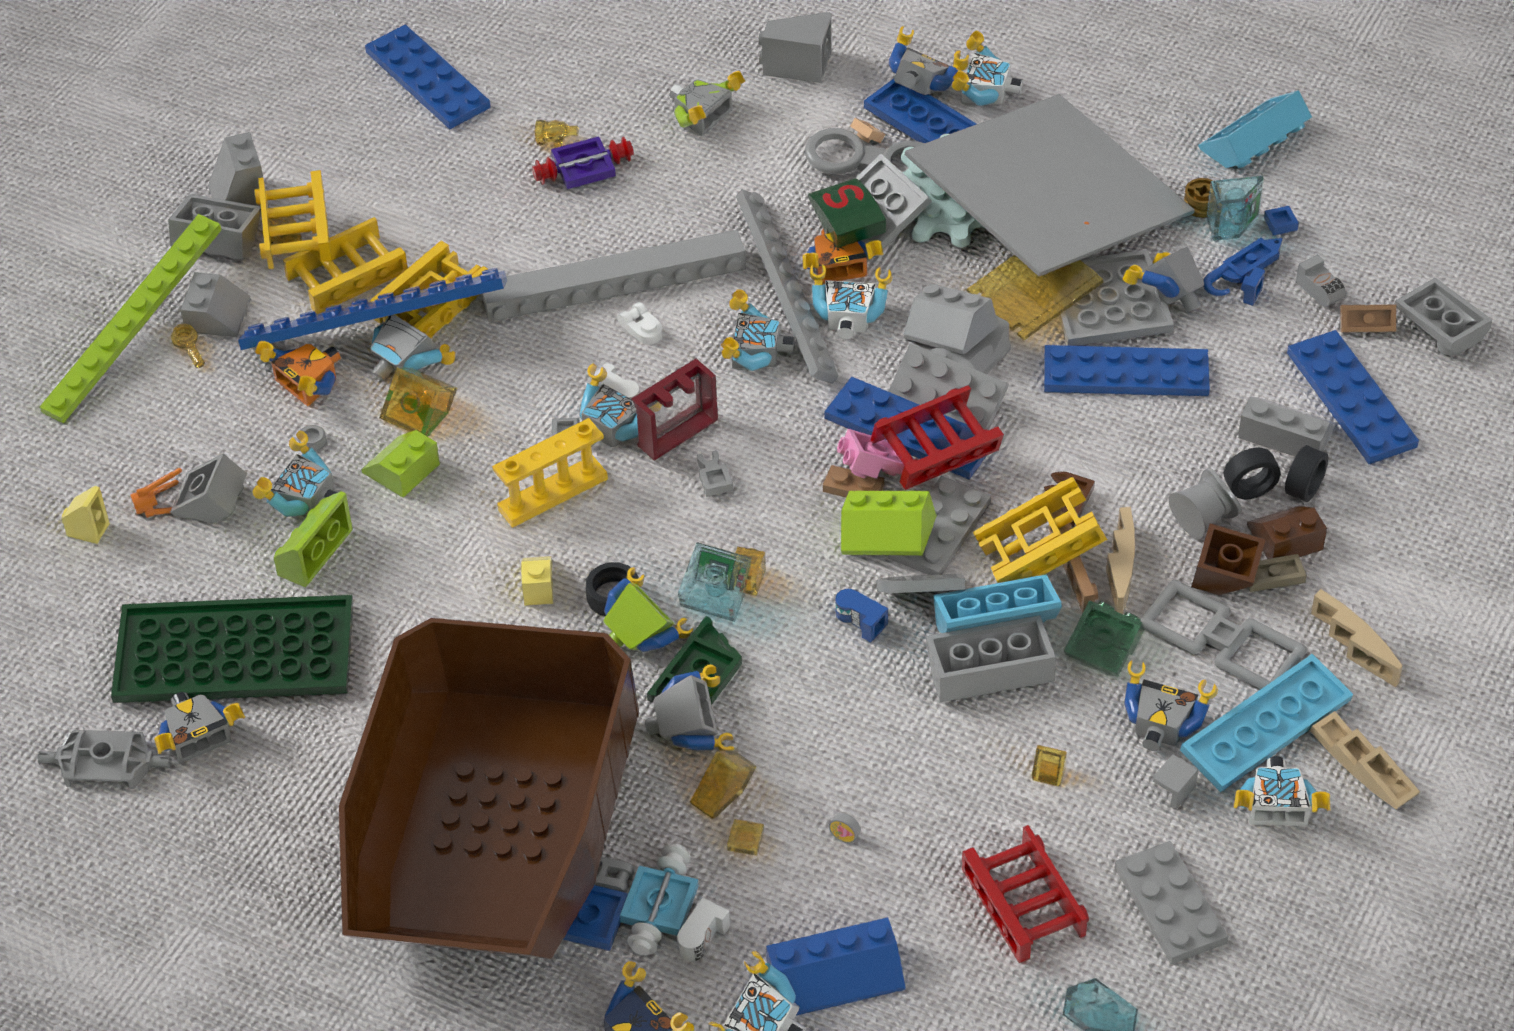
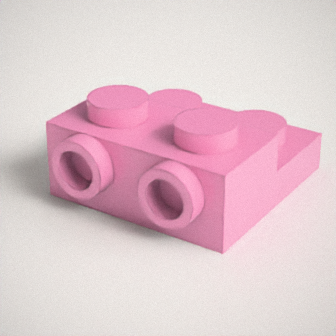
[837,429,904,478]

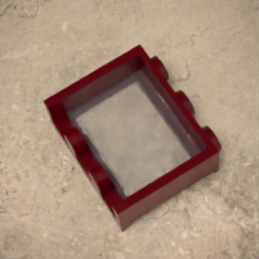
[631,358,718,461]

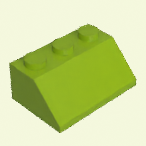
[273,491,353,588]
[841,491,937,556]

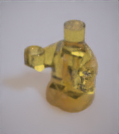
[535,120,579,148]

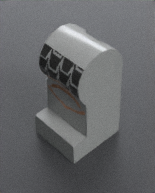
[1296,254,1346,307]

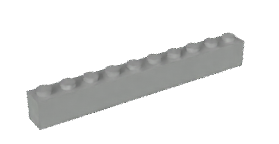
[482,230,746,322]

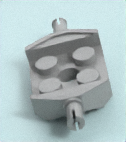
[37,730,172,789]

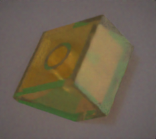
[379,367,457,437]

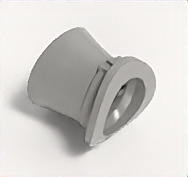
[1169,467,1242,539]

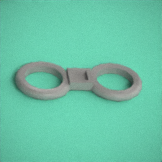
[805,128,925,175]

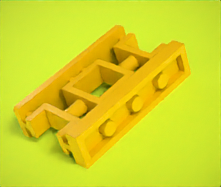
[369,241,488,339]
[973,477,1108,583]

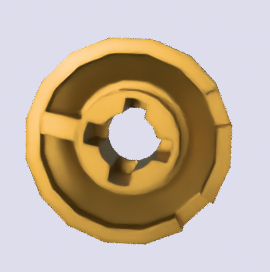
[1184,178,1221,218]

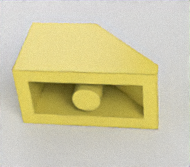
[62,486,110,544]
[521,556,553,606]

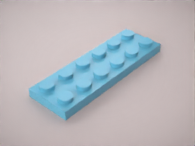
[1180,654,1353,792]

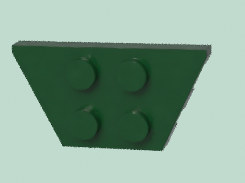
[647,616,742,705]

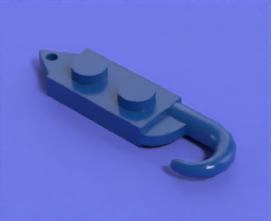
[1203,238,1283,296]

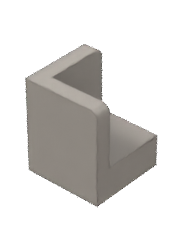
[1153,754,1198,809]

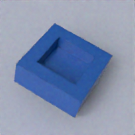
[1264,205,1299,236]
[1241,267,1265,306]

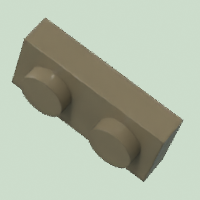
[1248,554,1307,592]

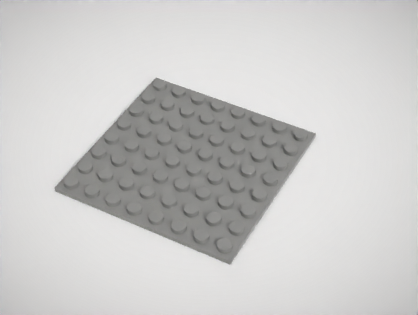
[904,94,1195,276]

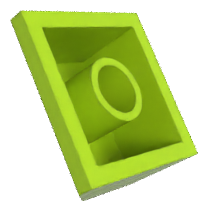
[361,430,440,498]

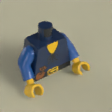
[604,961,694,1031]

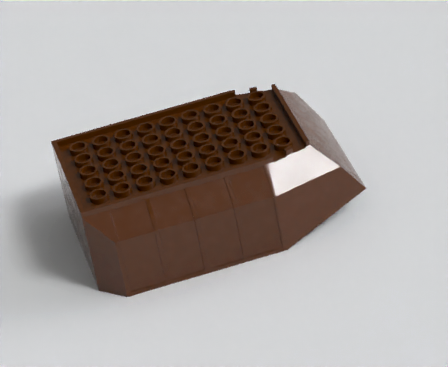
[339,618,640,959]

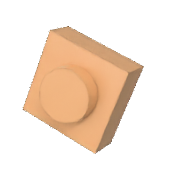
[850,118,886,143]

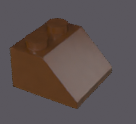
[1247,506,1327,559]
[1191,523,1266,595]

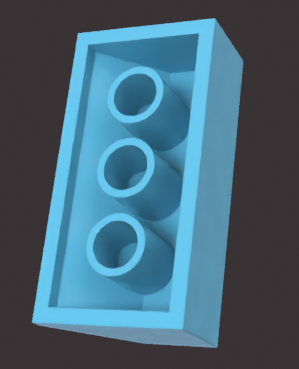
[1198,90,1312,169]
[933,575,1062,633]

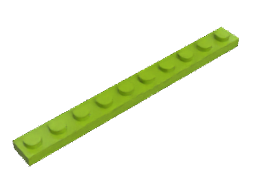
[39,214,222,424]

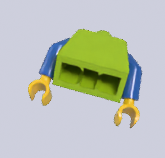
[603,567,693,652]

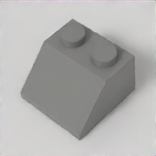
[181,272,250,337]
[170,453,247,523]

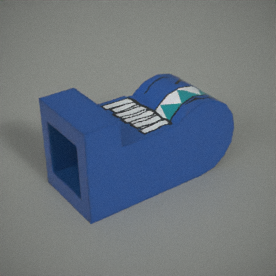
[835,589,888,643]

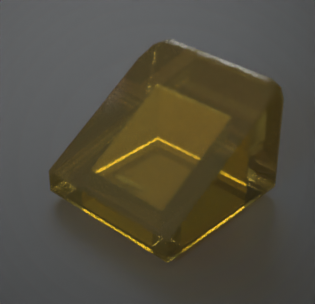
[1032,745,1067,786]

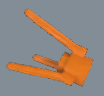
[130,468,182,518]

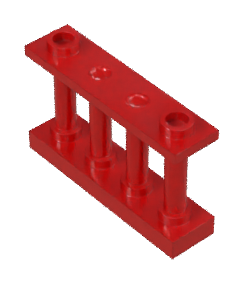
[870,385,1004,490]
[962,825,1089,963]

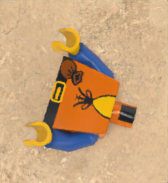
[802,228,884,284]
[255,341,341,407]

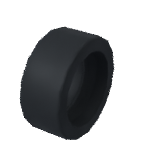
[1285,445,1329,502]
[1223,447,1281,500]
[586,562,639,616]

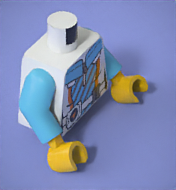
[952,31,1023,106]
[810,264,893,339]
[1234,756,1330,826]
[708,951,807,1031]

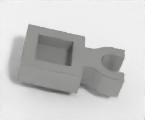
[697,450,733,497]

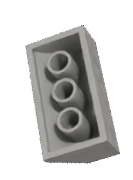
[926,615,1056,702]

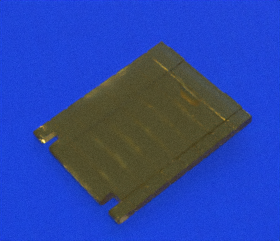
[966,254,1103,340]

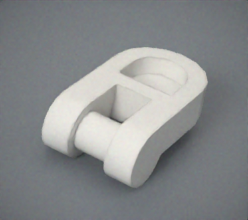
[617,302,663,345]

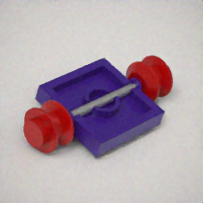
[532,136,634,189]

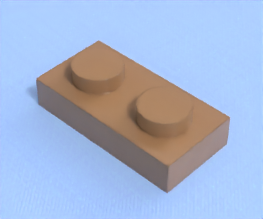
[1340,304,1396,332]
[823,465,885,498]

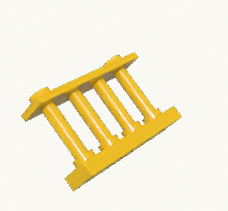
[254,170,332,269]
[283,217,408,315]
[492,418,608,528]

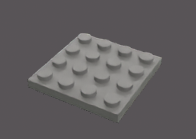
[1045,250,1174,346]

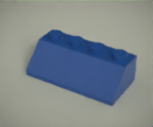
[766,917,906,1016]

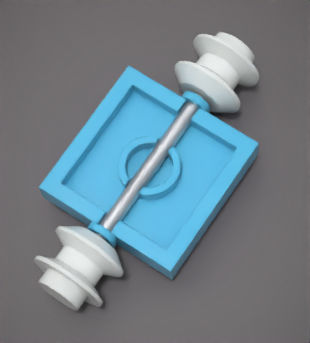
[620,844,699,956]

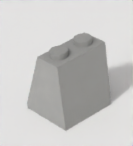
[758,12,832,83]
[208,132,269,208]

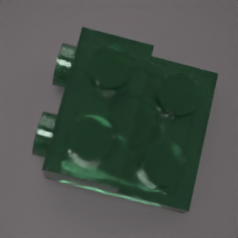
[1064,600,1144,677]

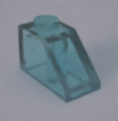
[1062,978,1138,1031]

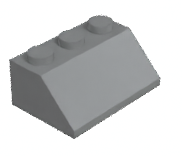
[168,194,261,259]
[904,284,999,355]
[1238,397,1336,457]

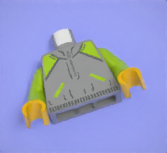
[669,71,745,136]

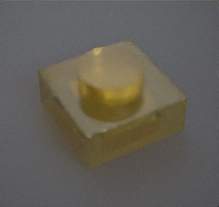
[727,819,764,856]

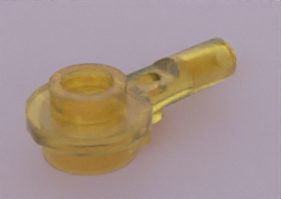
[171,324,205,368]

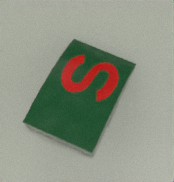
[808,178,886,248]

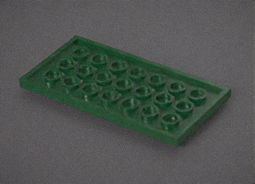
[111,595,354,703]

